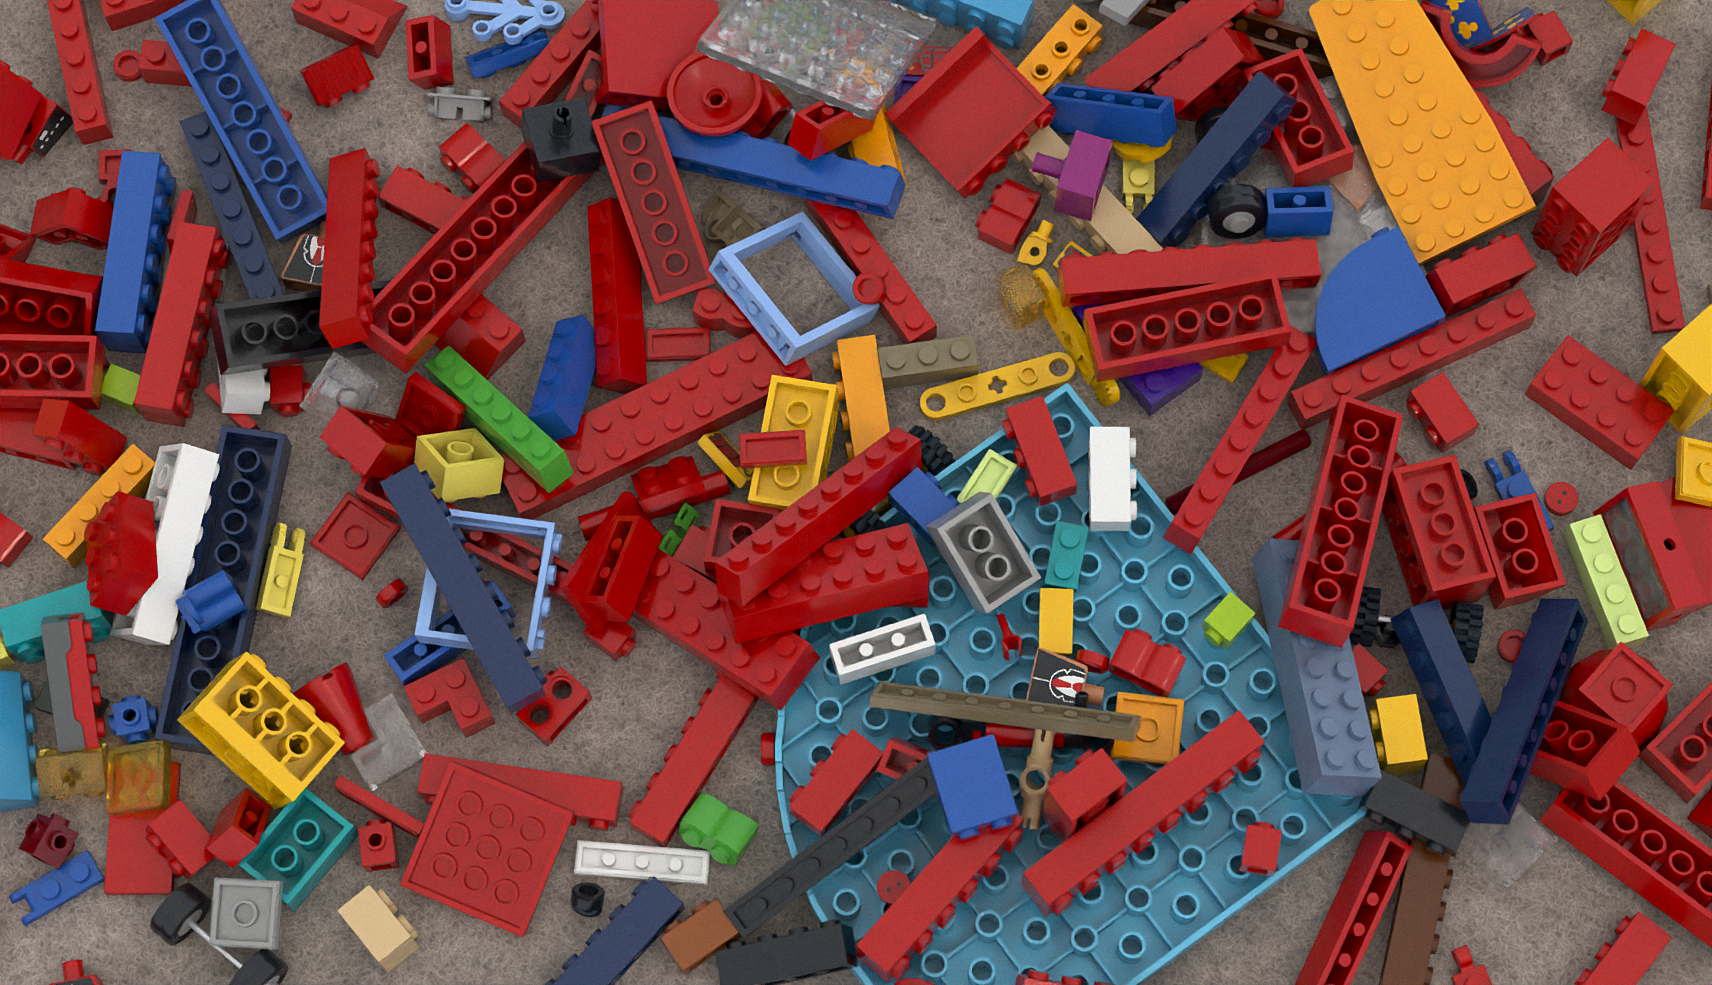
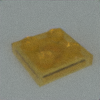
[106,740,171,815]

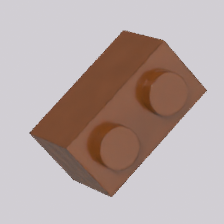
[660,899,741,975]

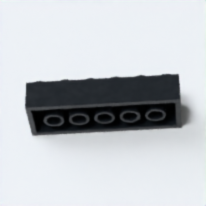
[208,280,391,375]

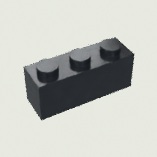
[1357,770,1470,856]

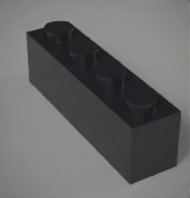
[715,920,858,985]

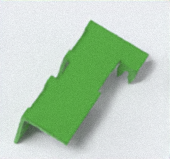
[658,502,700,557]

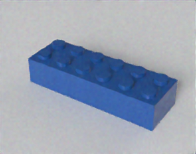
[95,151,176,354]

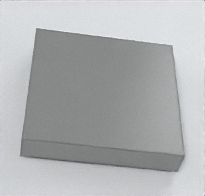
[209,878,283,950]

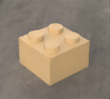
[337,885,419,973]

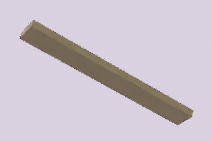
[870,681,1141,742]

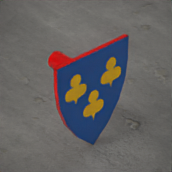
[1430,0,1494,45]
[1469,6,1536,51]

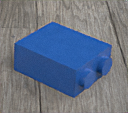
[926,734,1018,840]

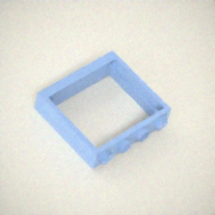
[708,211,880,366]
[414,509,562,659]

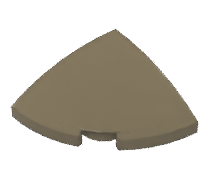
[701,188,764,264]

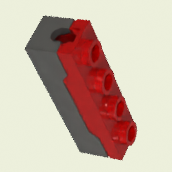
[41,612,106,753]

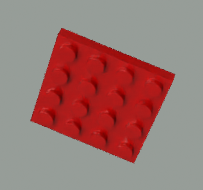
[400,760,575,937]

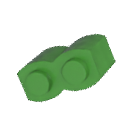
[678,793,758,866]

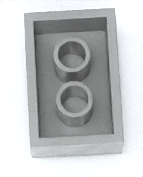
[926,491,1041,614]

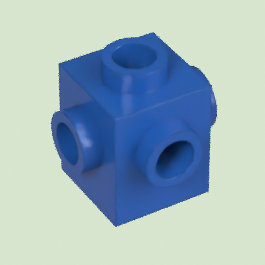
[109,695,159,745]

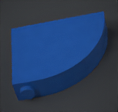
[1314,227,1446,376]

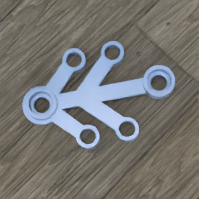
[444,0,565,45]

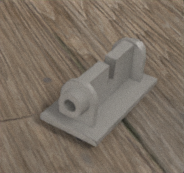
[427,87,494,122]

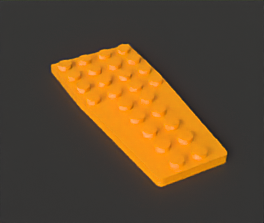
[1309,0,1536,266]

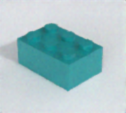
[0,581,113,664]
[238,788,359,912]

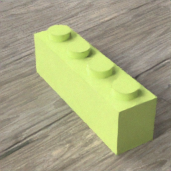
[1563,514,1649,650]

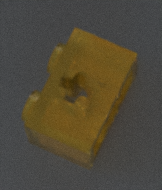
[998,264,1045,331]
[35,743,112,800]

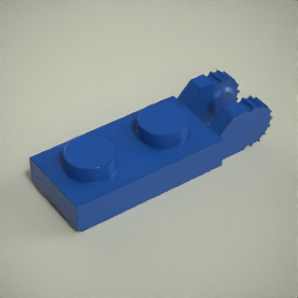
[1485,450,1555,531]

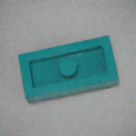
[1044,521,1089,593]

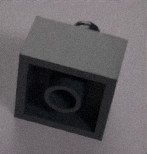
[521,97,601,183]

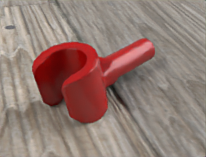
[997,613,1022,660]

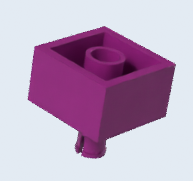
[1031,130,1113,222]

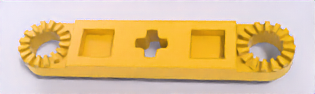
[1026,268,1120,407]
[920,352,1075,421]

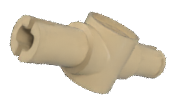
[1020,729,1056,830]

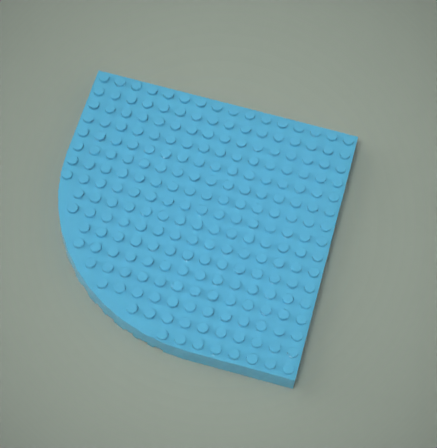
[775,382,1366,985]

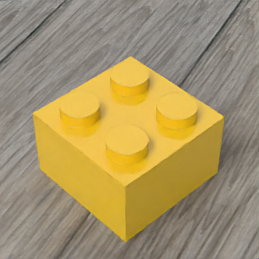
[1368,694,1428,776]

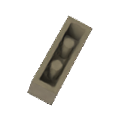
[878,334,978,390]

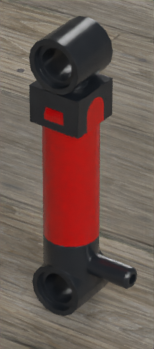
[928,691,1114,753]

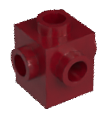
[18,813,79,869]

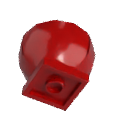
[1560,641,1673,748]

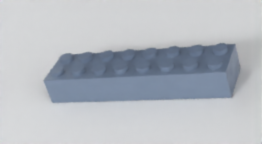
[1252,538,1382,796]

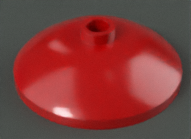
[667,49,763,136]

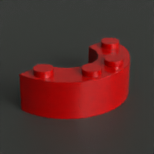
[1420,0,1542,88]

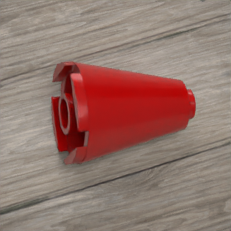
[293,662,374,758]

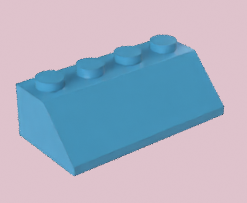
[0,671,43,813]

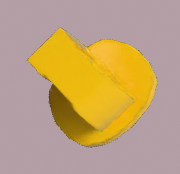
[1017,219,1054,266]

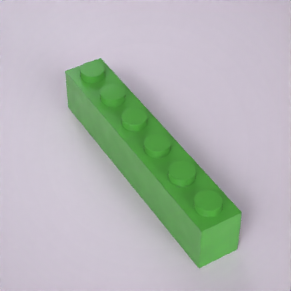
[424,346,574,493]

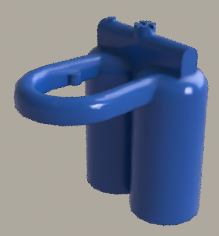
[175,569,246,634]

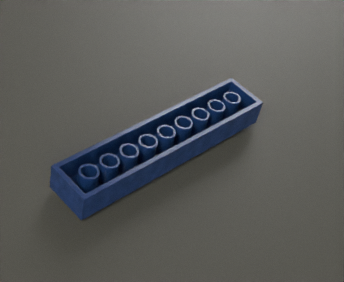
[154,425,292,756]

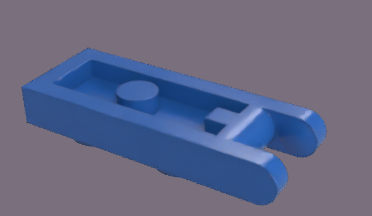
[465,30,550,79]
[9,850,105,926]

